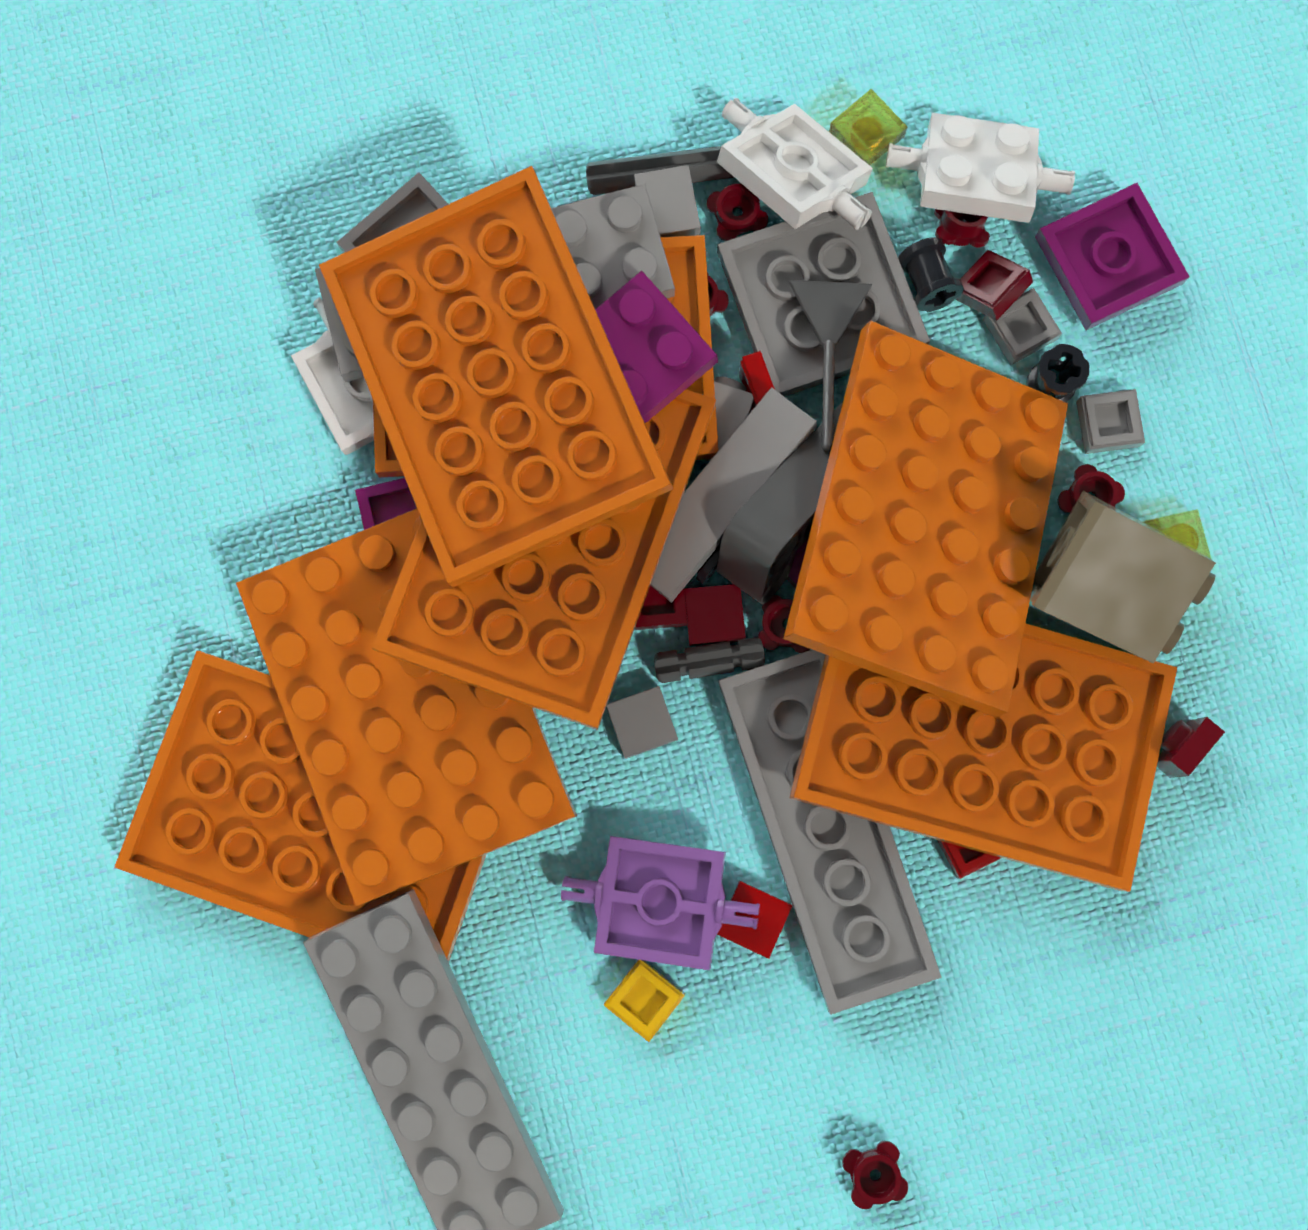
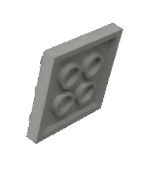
[717,192,930,397]

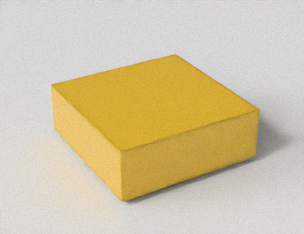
[604,960,685,1042]

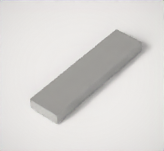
[650,387,817,603]

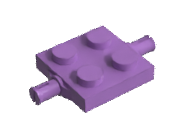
[561,836,760,970]

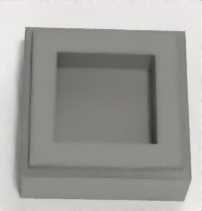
[983,288,1062,365]
[1076,389,1145,454]
[606,686,678,759]

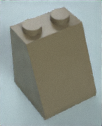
[1030,490,1216,664]

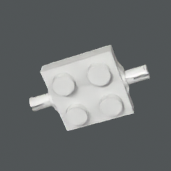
[717,98,873,230]
[885,112,1075,223]
[291,297,374,455]

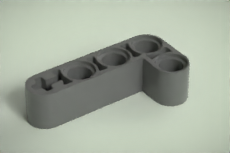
[716,402,843,605]

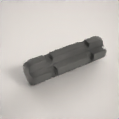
[654,637,765,683]

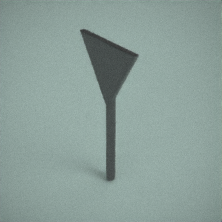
[789,280,872,452]

